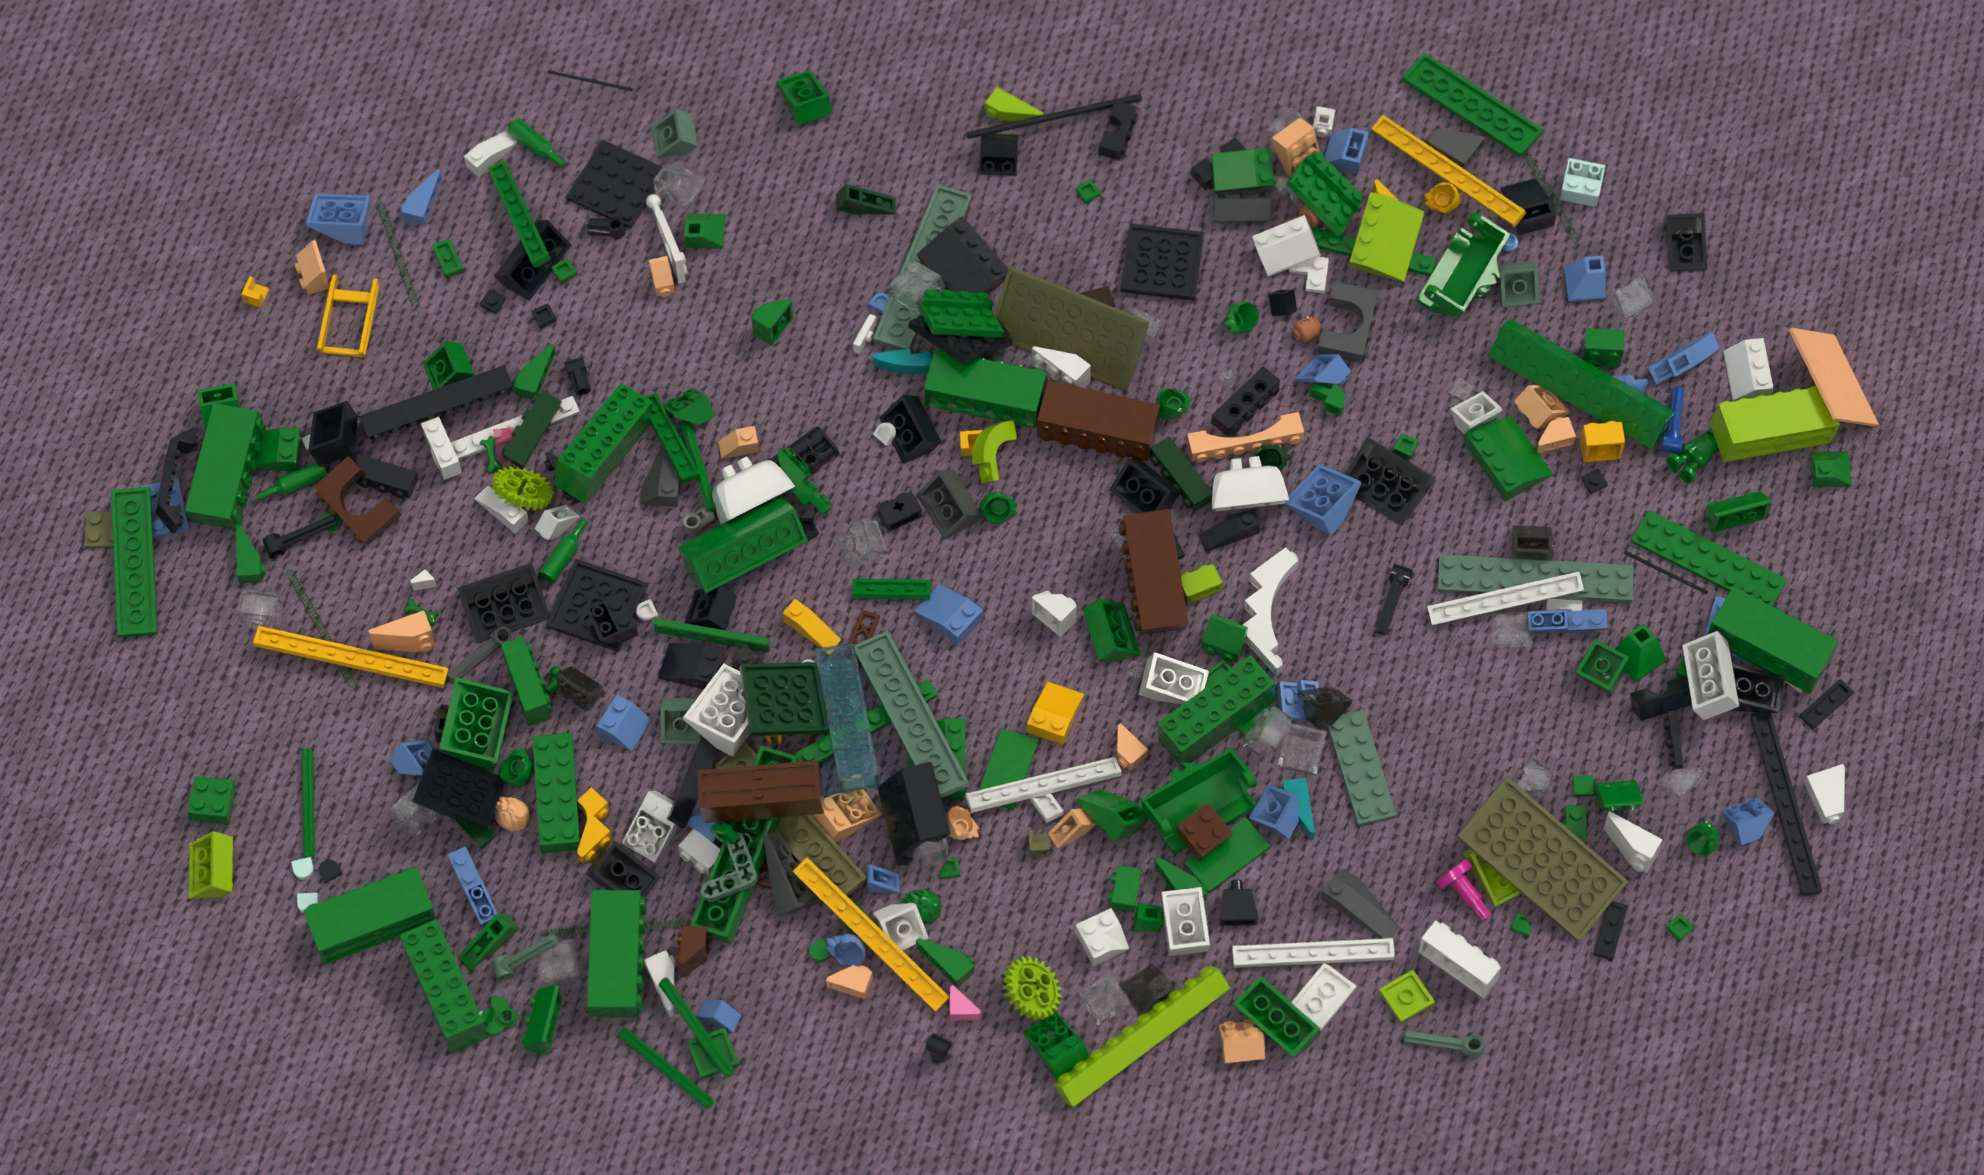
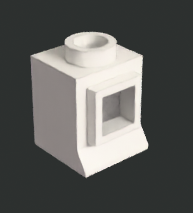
[1313,106,1335,138]

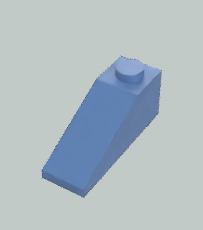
[400,170,442,226]

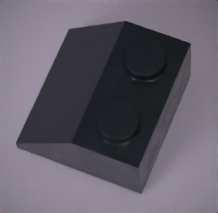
[685,586,737,630]

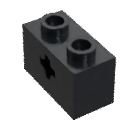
[877,491,922,533]

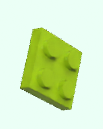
[1379,970,1435,1024]

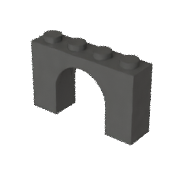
[1318,282,1381,363]

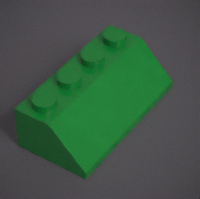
[1233,976,1320,1058]

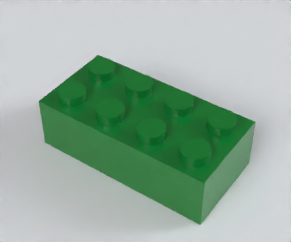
[501,637,553,726]

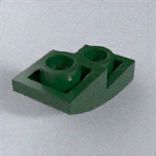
[455,820,496,849]

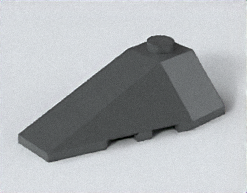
[640,438,686,507]
[763,832,822,916]
[1321,869,1399,939]

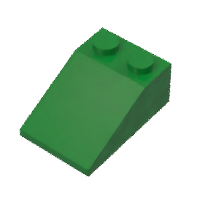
[776,70,832,125]
[1211,148,1274,192]
[255,427,302,472]

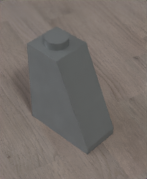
[1425,128,1485,170]

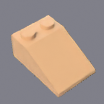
[368,610,436,652]

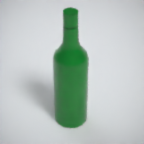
[508,118,567,168]
[256,462,327,501]
[538,519,588,584]

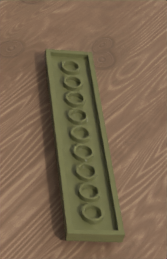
[714,741,868,897]

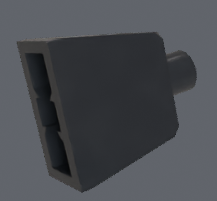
[1219,879,1258,926]

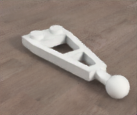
[646,194,688,284]

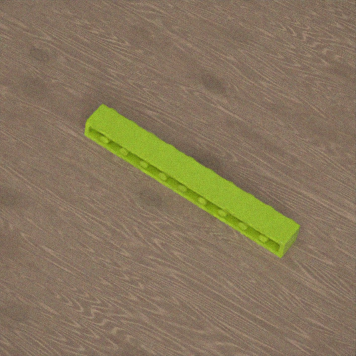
[1054,965,1230,1107]

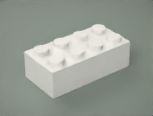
[1683,631,1739,720]
[1419,920,1501,999]

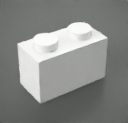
[678,829,720,876]

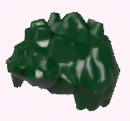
[1252,444,1292,472]

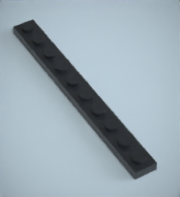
[1750,713,1822,897]

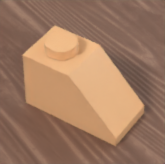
[649,256,675,297]
[1537,417,1576,453]
[718,426,759,459]
[1117,723,1148,771]
[1048,808,1096,849]
[826,965,873,999]

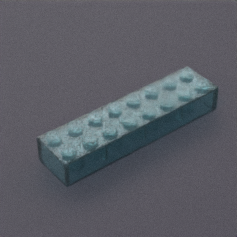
[815,643,879,793]

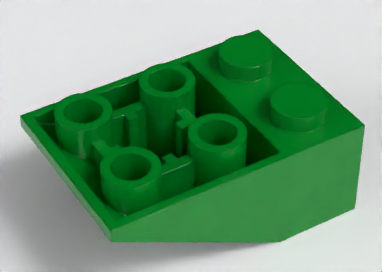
[1594,780,1644,811]
[1076,789,1148,842]
[1022,1012,1090,1081]

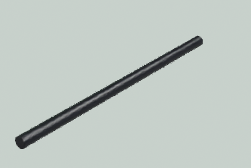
[548,70,634,92]
[1623,550,1709,594]

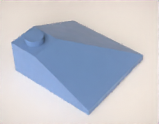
[306,194,370,245]
[1285,464,1361,536]

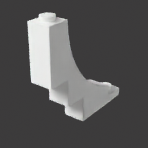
[1243,547,1298,676]

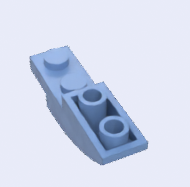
[1647,331,1720,384]
[1528,609,1608,633]
[447,846,498,925]

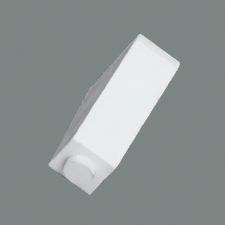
[1804,764,1845,824]

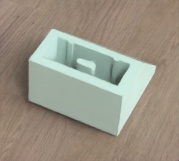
[1560,158,1605,207]

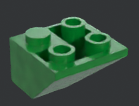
[685,213,725,249]
[663,389,715,425]
[1615,623,1666,682]

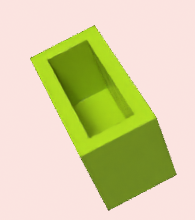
[1181,564,1223,604]

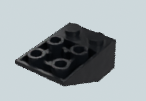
[1500,178,1556,235]

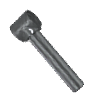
[447,627,512,682]

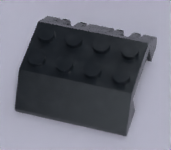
[877,762,950,866]

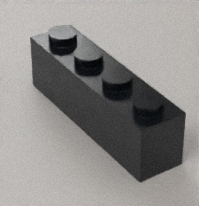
[339,453,418,499]

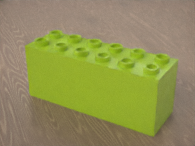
[1709,386,1840,462]

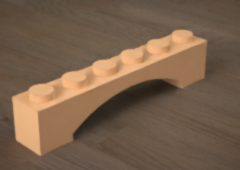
[1187,412,1304,462]

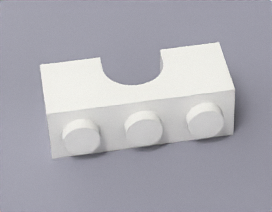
[421,417,462,480]

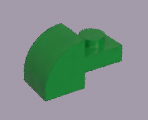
[1309,382,1345,417]

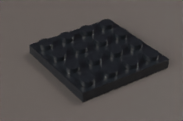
[566,139,668,229]
[1120,223,1204,301]
[908,316,1013,365]
[546,559,648,652]
[412,749,505,832]

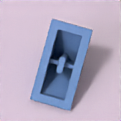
[867,864,899,894]
[696,999,742,1033]

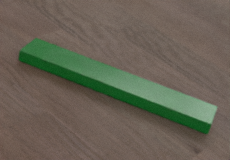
[646,393,700,484]
[654,618,770,653]

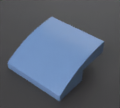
[1276,680,1322,721]

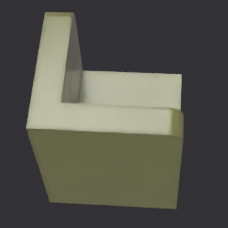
[1028,829,1050,858]

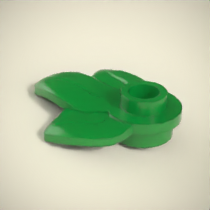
[479,996,518,1035]

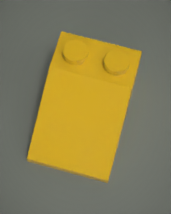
[1027,682,1084,745]

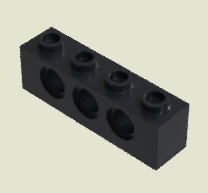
[1211,366,1280,437]

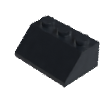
[879,395,942,464]
[1109,459,1181,513]

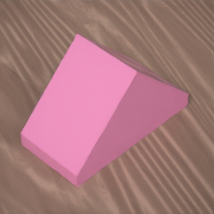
[950,985,982,1021]

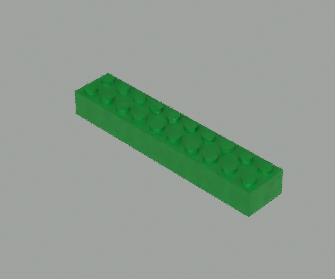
[1488,319,1675,449]
[690,746,800,945]

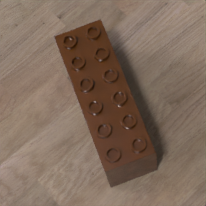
[1037,380,1160,462]
[1118,509,1188,636]
[698,761,824,823]

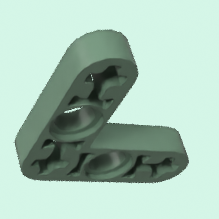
[701,832,758,902]

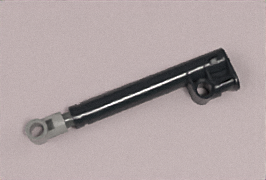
[683,426,840,536]

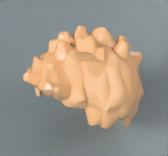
[494,796,530,832]
[945,806,979,840]

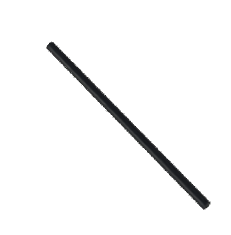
[966,94,1142,139]

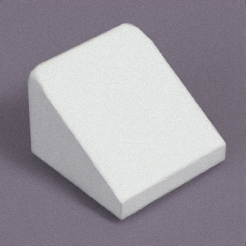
[411,569,436,590]

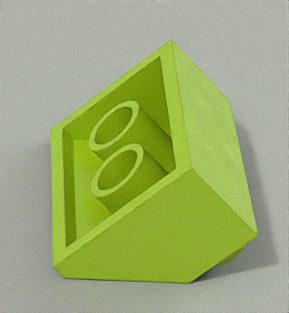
[189,831,233,899]

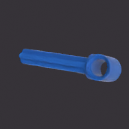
[1661,386,1684,454]

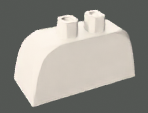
[1212,456,1289,512]
[712,457,795,524]

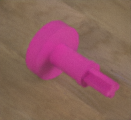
[1435,858,1492,921]

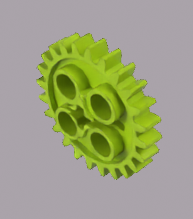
[491,466,554,511]
[1002,956,1062,1021]

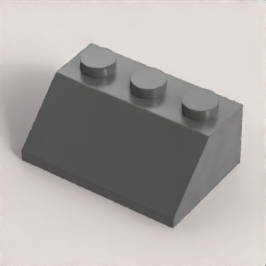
[1213,189,1271,223]
[917,470,982,539]

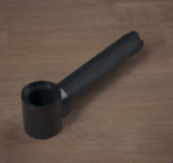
[262,515,337,559]
[1376,564,1413,635]

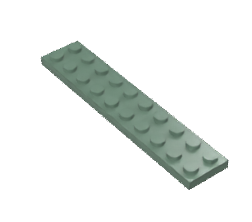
[873,184,972,350]
[1438,554,1633,603]
[852,631,969,798]

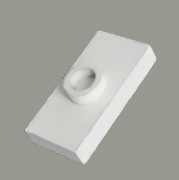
[853,314,877,354]
[1030,793,1064,823]

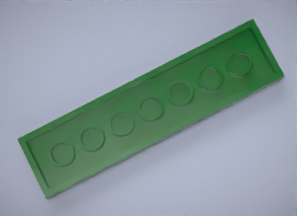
[1402,53,1543,158]
[111,486,158,638]
[1631,510,1787,607]

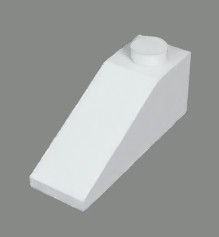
[464,131,519,177]
[474,486,529,534]
[644,950,677,1017]

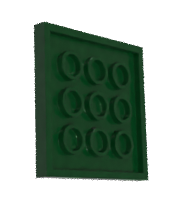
[739,662,829,736]

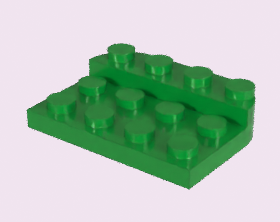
[1286,152,1363,236]
[920,289,1004,338]

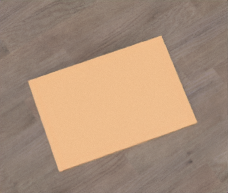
[1789,328,1879,426]

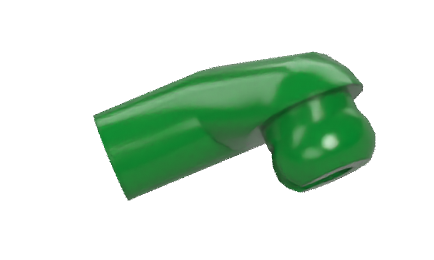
[545,666,564,695]

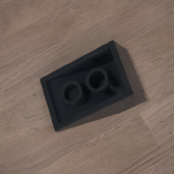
[1665,213,1707,271]
[658,643,725,690]
[1732,664,1784,713]
[585,840,660,898]

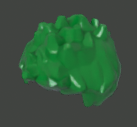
[1223,302,1259,334]
[1156,388,1192,420]
[979,492,1018,524]
[499,748,532,788]
[1686,821,1720,857]
[901,890,942,924]

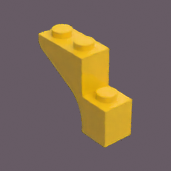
[577,787,612,864]

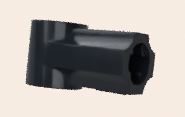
[587,216,626,239]
[564,357,591,396]
[925,1033,952,1064]

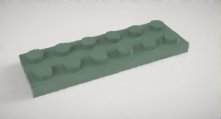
[1326,710,1396,826]

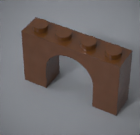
[314,456,402,545]

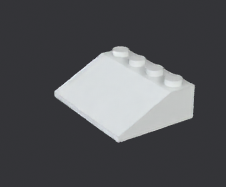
[683,664,750,756]

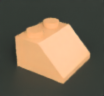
[294,240,329,295]
[1514,385,1570,429]

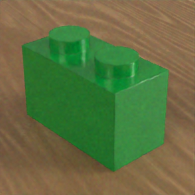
[1108,866,1141,912]

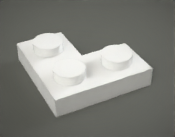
[1289,257,1329,293]

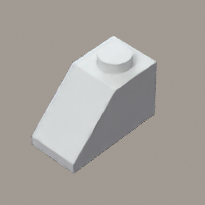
[535,505,580,540]

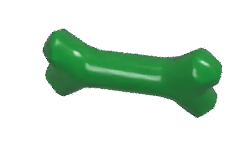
[480,436,503,473]
[404,599,439,626]

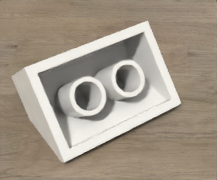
[1252,215,1321,277]
[1723,338,1773,401]

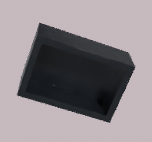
[308,401,358,466]

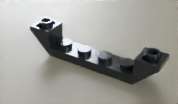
[155,427,198,534]

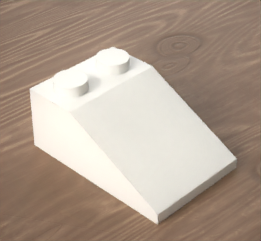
[1139,652,1209,705]
[1604,811,1662,873]
[1162,887,1210,956]

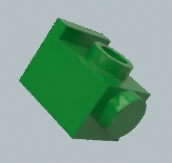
[1134,904,1164,932]

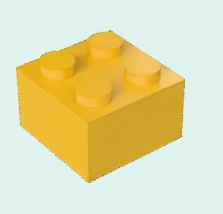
[1580,421,1625,462]

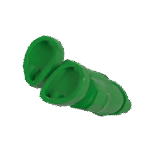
[1666,430,1718,483]

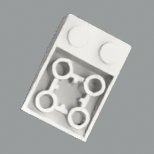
[1032,346,1091,388]
[622,791,679,862]

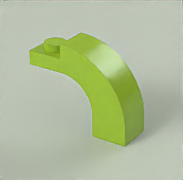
[972,421,1017,483]

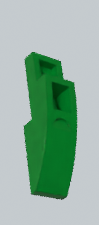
[777,447,833,514]

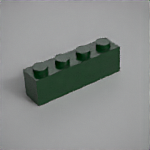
[502,390,562,469]
[1149,436,1212,512]

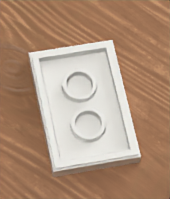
[1291,963,1357,1031]

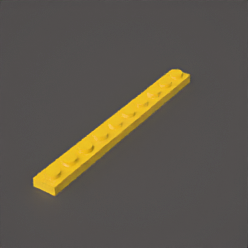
[1371,115,1526,227]
[253,626,449,688]
[793,857,950,1012]

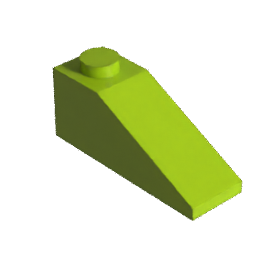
[985,87,1044,124]

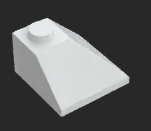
[873,903,928,950]

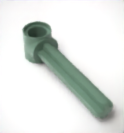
[492,934,559,982]
[1404,1031,1484,1059]

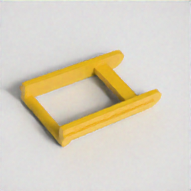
[317,274,379,358]

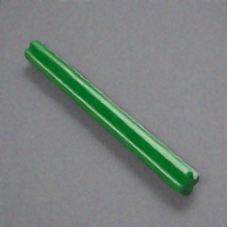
[680,420,716,512]
[302,748,315,859]
[659,977,735,1078]
[619,1028,714,1109]

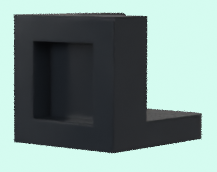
[1268,289,1297,316]

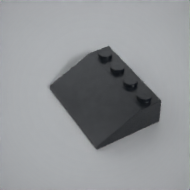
[916,216,1008,294]
[1345,437,1436,526]
[457,563,550,643]

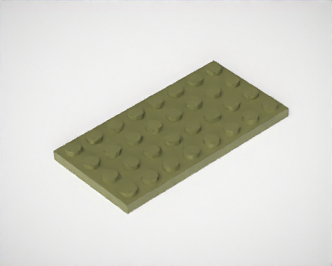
[995,266,1150,391]
[1456,777,1628,942]

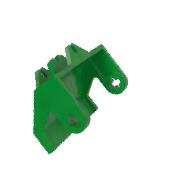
[1416,213,1510,318]
[1141,748,1257,855]

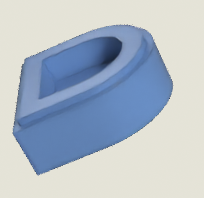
[868,293,890,314]

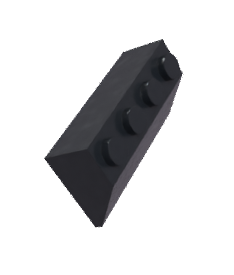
[494,220,572,301]

